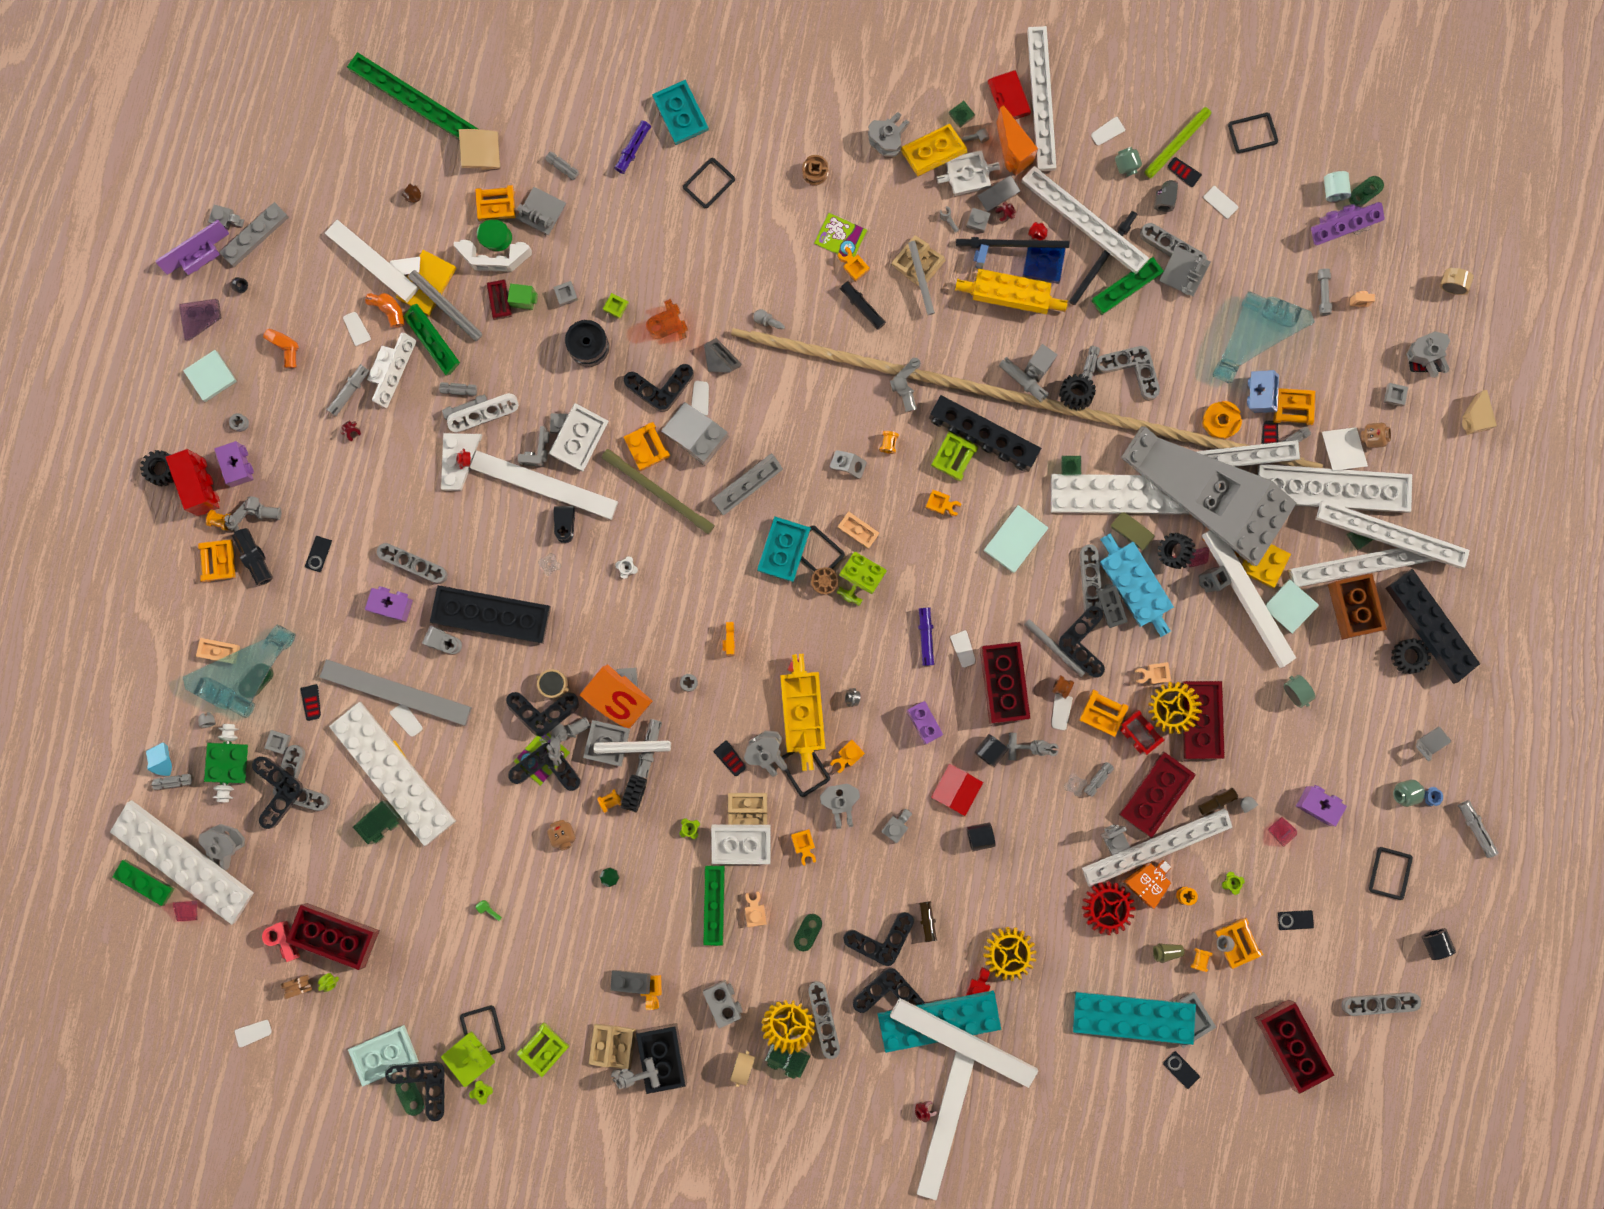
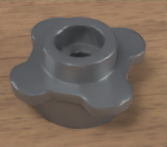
[845,688,860,707]

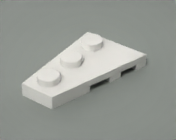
[441,433,483,491]

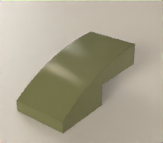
[1111,512,1155,551]

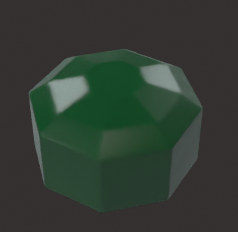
[600,867,620,887]

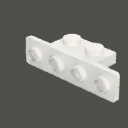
[367,332,416,408]

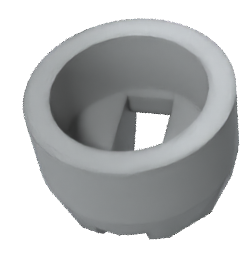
[198,712,216,728]
[1240,796,1258,813]
[1217,935,1235,952]

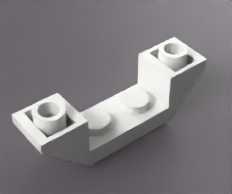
[454,240,532,272]

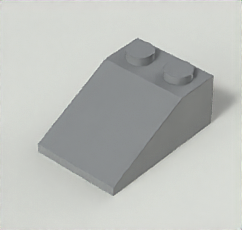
[661,402,729,466]

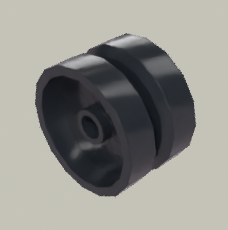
[565,320,610,367]

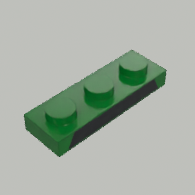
[112,859,175,906]

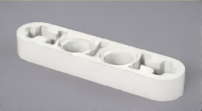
[447,393,519,432]

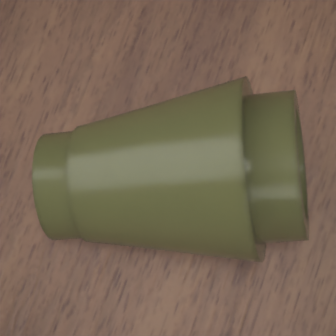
[1153,943,1184,963]

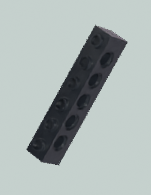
[929,395,1042,472]

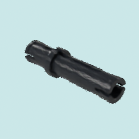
[840,281,886,330]

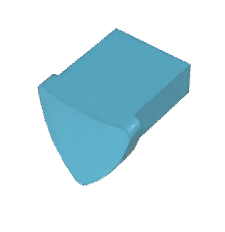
[146,742,172,776]

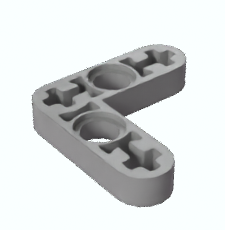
[1095,346,1160,401]
[273,745,330,811]

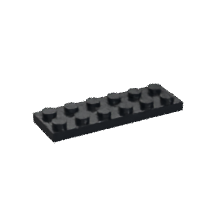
[1385,568,1480,684]
[429,585,551,644]

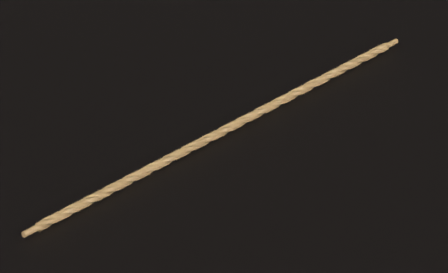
[731,328,1323,468]

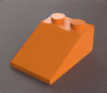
[996,105,1038,176]

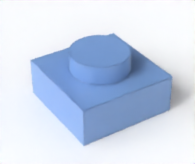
[973,244,989,269]

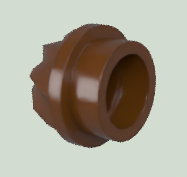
[402,183,421,203]

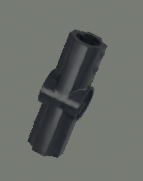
[232,528,273,586]

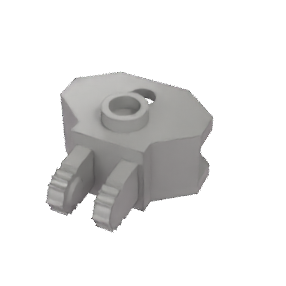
[868,112,910,157]
[1406,331,1450,378]
[744,730,787,777]
[820,784,860,829]
[199,824,245,871]

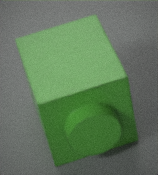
[508,283,538,310]

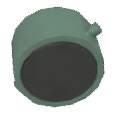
[1284,675,1316,708]

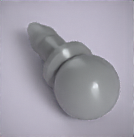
[754,309,785,329]

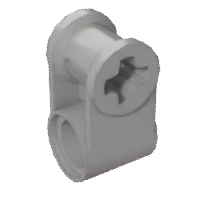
[422,626,462,654]

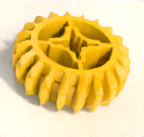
[1148,682,1202,734]
[983,927,1037,981]
[761,1000,815,1054]

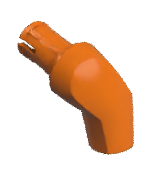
[365,293,404,328]
[263,329,299,368]

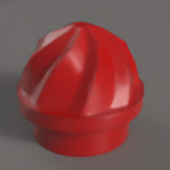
[1028,222,1048,240]

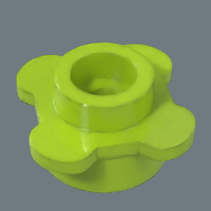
[679,818,700,839]
[1221,871,1245,895]
[318,973,339,992]
[469,1080,493,1105]

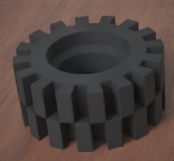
[1059,374,1096,411]
[140,450,174,486]
[1157,533,1196,569]
[1391,638,1431,674]
[621,774,647,813]

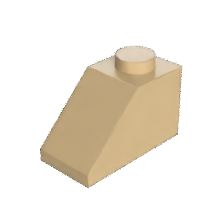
[1462,390,1497,435]

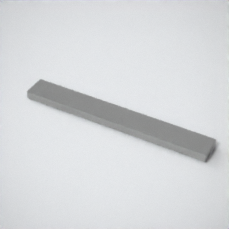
[320,659,472,726]

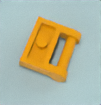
[475,185,516,221]
[1273,388,1315,425]
[623,422,670,471]
[198,540,236,582]
[1079,689,1129,737]
[1214,918,1263,969]

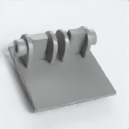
[516,187,566,235]
[1159,246,1211,296]

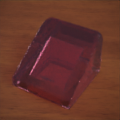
[1188,547,1209,567]
[1268,817,1297,847]
[173,900,198,921]

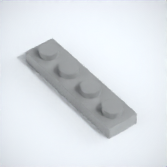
[219,202,289,267]
[712,453,783,516]

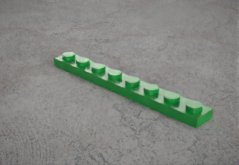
[347,52,478,140]

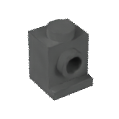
[1198,565,1232,593]

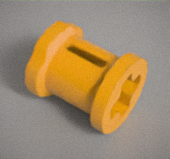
[879,431,899,454]
[206,510,230,531]
[597,789,622,813]
[1176,887,1198,906]
[1190,948,1213,972]

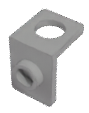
[830,450,867,479]
[1416,727,1451,762]

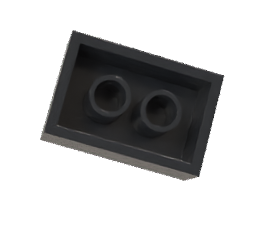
[636,1023,688,1094]

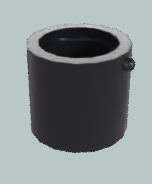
[974,734,1008,768]
[967,822,996,852]
[1422,928,1456,960]

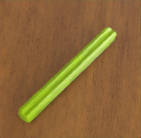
[1144,107,1212,178]

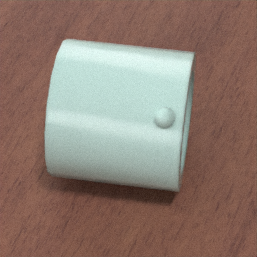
[1324,171,1351,202]

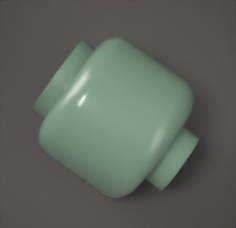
[1115,147,1142,177]
[1393,779,1425,807]

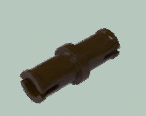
[1198,788,1238,817]
[919,901,938,942]

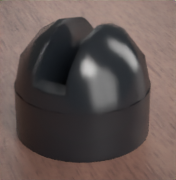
[231,277,248,293]

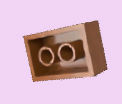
[1328,573,1387,640]

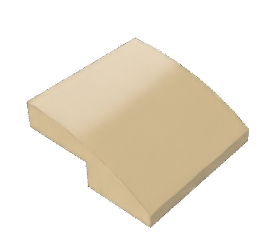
[459,129,500,170]
[892,235,946,287]
[728,793,767,825]
[589,1024,636,1070]

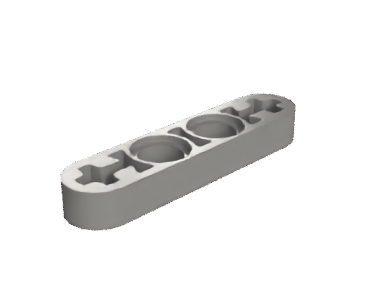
[1140,223,1207,260]
[377,543,448,584]
[1080,544,1103,619]
[808,981,840,1059]
[1342,992,1421,1016]

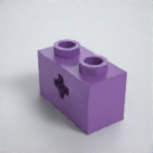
[214,441,254,487]
[365,586,413,622]
[907,701,943,744]
[1296,785,1347,827]

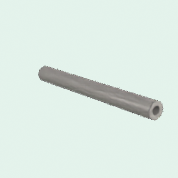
[908,241,935,315]
[1024,619,1086,677]

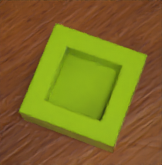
[603,293,629,319]

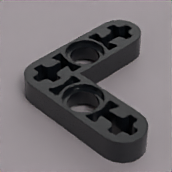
[624,364,694,412]
[1059,606,1105,678]
[506,692,579,737]
[508,743,581,791]
[252,757,303,829]
[843,912,914,966]
[853,967,925,1013]
[385,1061,445,1122]

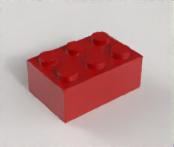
[166,449,220,517]

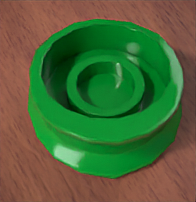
[477,220,512,251]

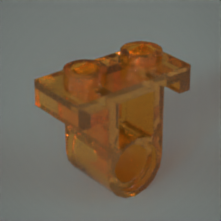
[646,299,688,340]

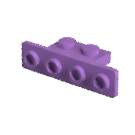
[1311,202,1385,245]
[156,220,229,275]

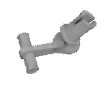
[890,358,921,412]
[225,496,282,532]
[547,717,591,766]
[1007,733,1059,760]
[611,1057,660,1089]

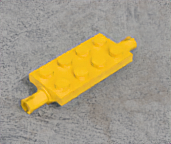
[955,269,1068,315]
[780,654,826,771]

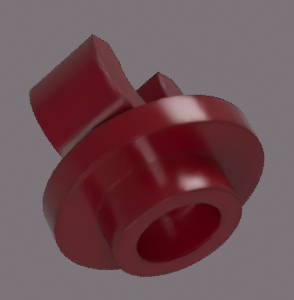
[995,201,1016,222]
[340,420,361,441]
[915,1101,937,1123]

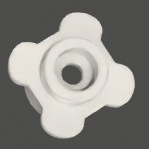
[615,557,638,579]

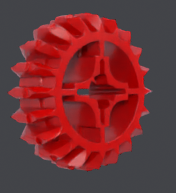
[1082,881,1136,935]

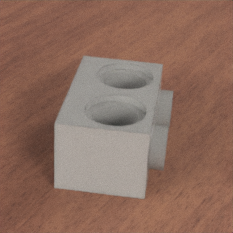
[1024,344,1058,382]
[703,980,743,1029]

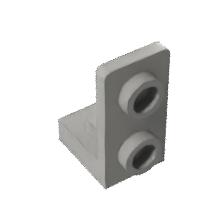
[518,426,550,467]
[1101,824,1130,855]

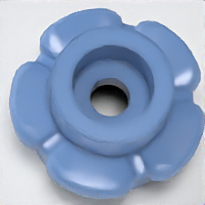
[1424,787,1443,806]

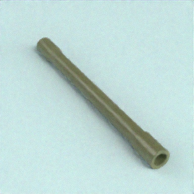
[601,449,715,535]

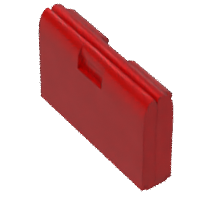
[988,70,1031,120]

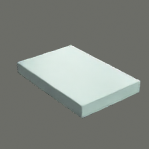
[983,505,1048,573]
[348,1025,419,1087]

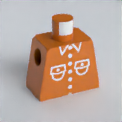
[1123,860,1171,909]

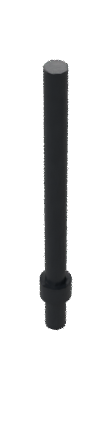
[1069,211,1138,305]
[956,237,1070,249]

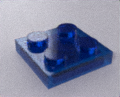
[1022,239,1066,284]

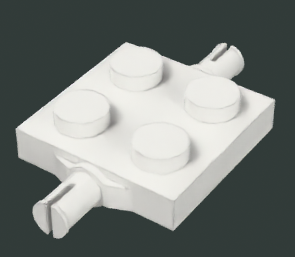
[937,150,1000,196]

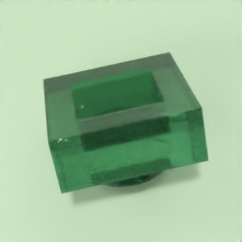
[949,101,975,128]
[1061,456,1081,475]
[1346,532,1374,550]

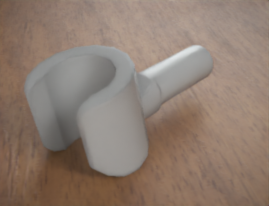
[962,129,989,143]
[940,206,959,233]

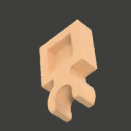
[1135,662,1171,684]
[745,891,767,927]

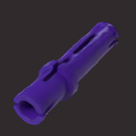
[614,120,651,174]
[918,607,935,666]

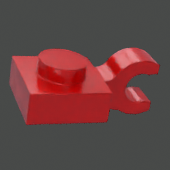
[965,967,991,996]

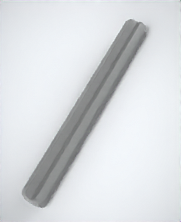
[408,270,482,341]

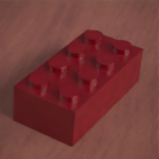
[980,642,1031,724]
[286,903,380,970]
[1254,999,1335,1094]

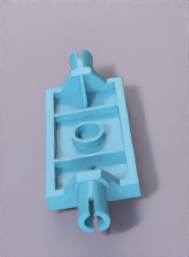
[1100,533,1174,637]

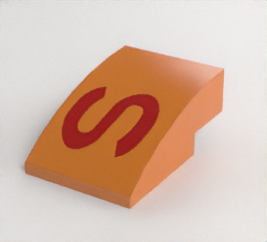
[580,664,653,729]

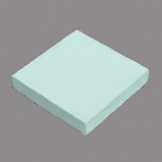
[183,350,237,402]
[1265,579,1319,634]

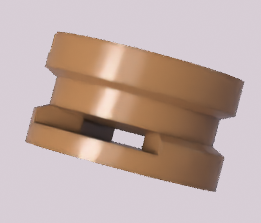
[802,155,828,185]
[811,567,838,594]
[281,975,313,999]

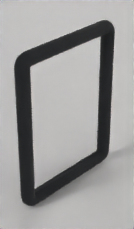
[1228,112,1278,153]
[683,158,735,208]
[801,525,845,572]
[782,752,830,797]
[1369,847,1413,900]
[460,1005,505,1055]

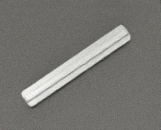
[594,741,671,754]

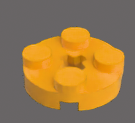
[1202,401,1242,440]

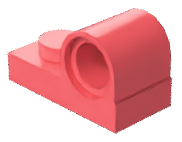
[262,921,300,962]

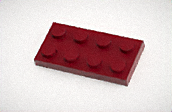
[1182,681,1225,759]
[1119,752,1196,838]

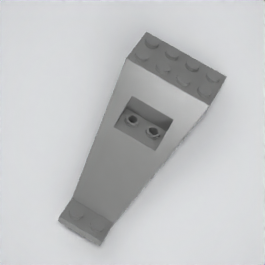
[1121,426,1297,566]

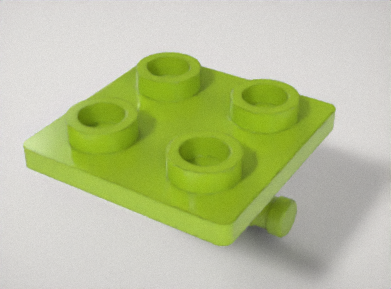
[836,552,887,606]
[441,1031,495,1087]

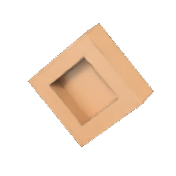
[1350,291,1375,307]

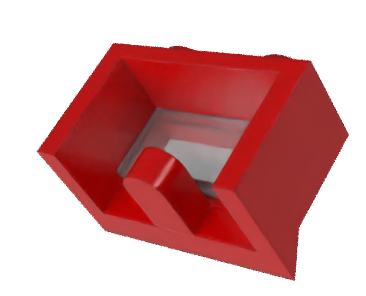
[1120,710,1165,755]

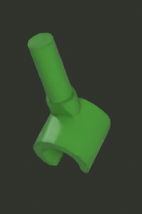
[476,900,502,921]

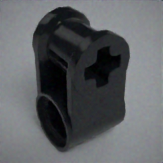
[554,506,575,544]

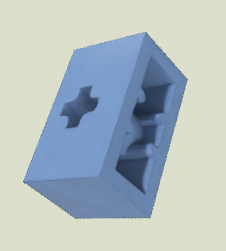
[1247,370,1279,413]

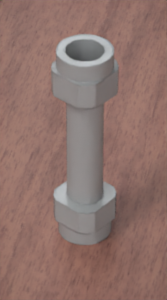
[1318,269,1332,316]
[442,394,488,420]

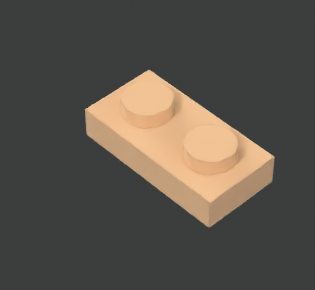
[837,511,880,550]
[196,638,240,664]

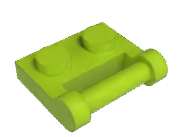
[931,432,978,481]
[517,1022,569,1077]

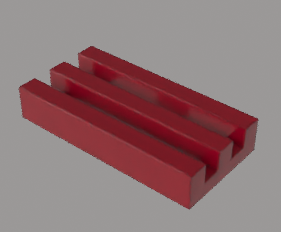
[487,279,512,320]

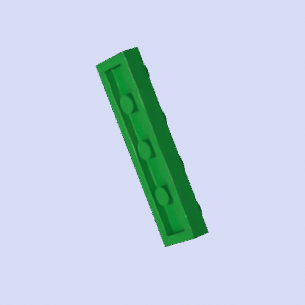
[1091,257,1164,316]
[403,304,460,375]
[703,865,725,946]

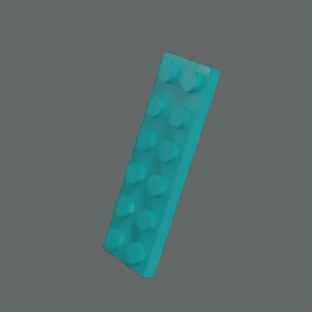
[877,990,1002,1053]
[1073,991,1196,1045]

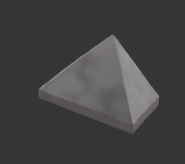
[704,338,742,372]

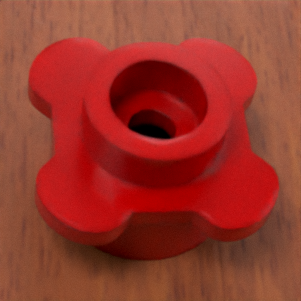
[457,448,471,469]

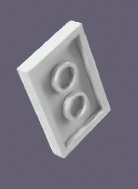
[549,403,609,472]
[711,824,771,864]

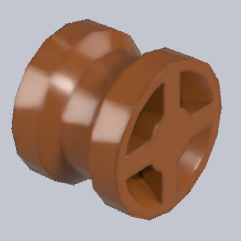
[1051,675,1074,699]

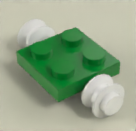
[204,724,248,802]

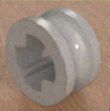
[229,413,249,432]
[680,674,698,692]

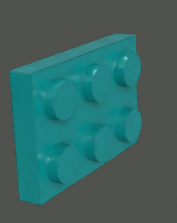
[652,79,709,145]
[757,516,811,583]

